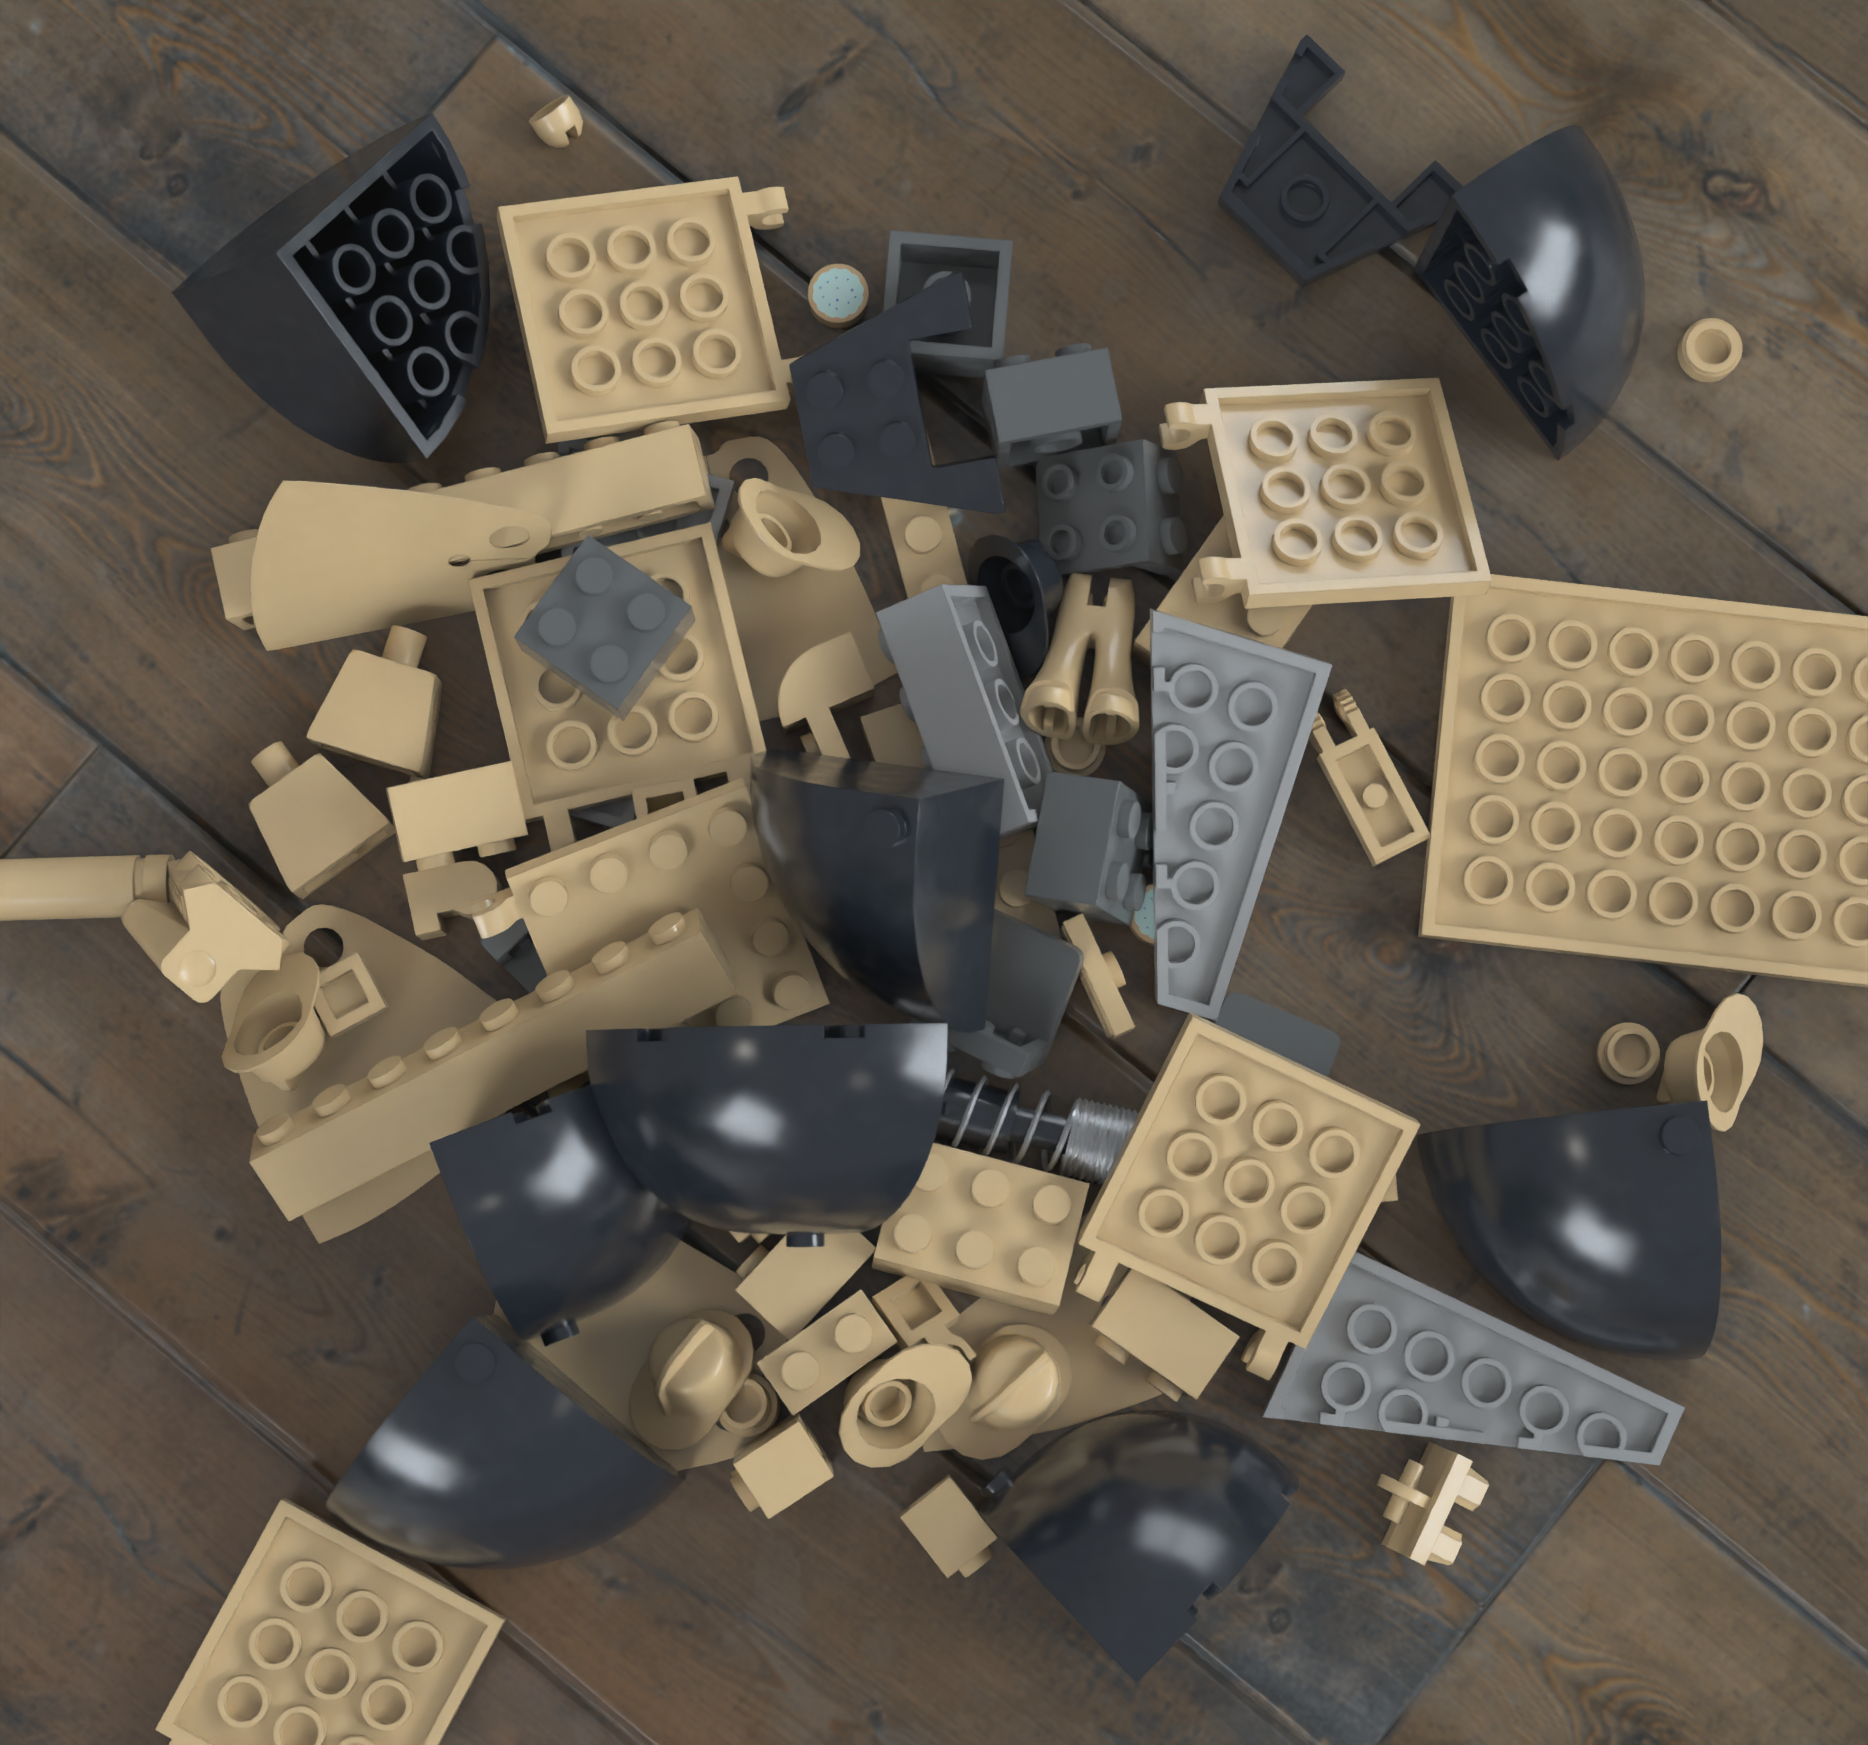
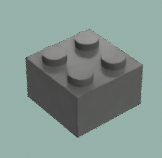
[883,230,1013,378]
[982,343,1122,471]
[514,535,696,721]
[1024,771,1153,926]

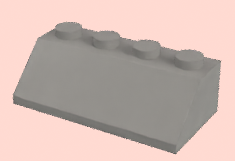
[876,584,1054,840]

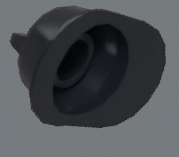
[967,534,1063,679]

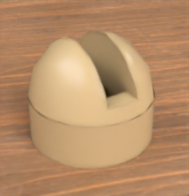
[529,94,583,148]

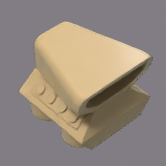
[121,851,291,1003]

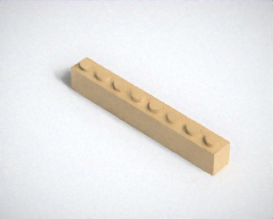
[211,421,715,631]
[249,907,737,1221]

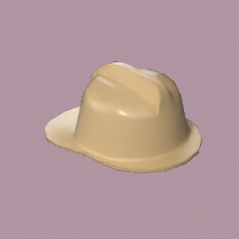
[722,478,860,578]
[222,952,325,1092]
[1656,993,1763,1132]
[629,1309,755,1450]
[938,1323,1072,1460]
[838,1343,972,1468]

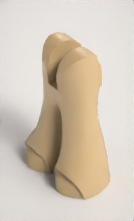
[1020,573,1140,745]

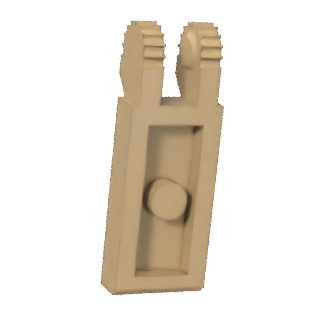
[1309,689,1430,867]

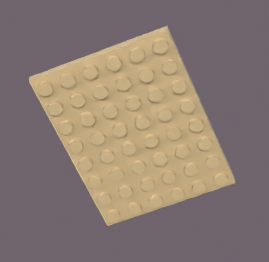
[1418,574,1868,988]

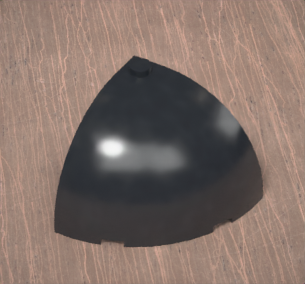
[172,113,490,463]
[1413,125,1645,460]
[750,749,1004,1033]
[586,1023,947,1247]
[429,1085,692,1347]
[1416,1100,1722,1360]
[325,1315,686,1570]
[978,1410,1300,1683]

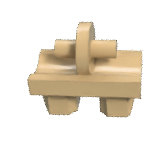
[1377,1441,1489,1566]

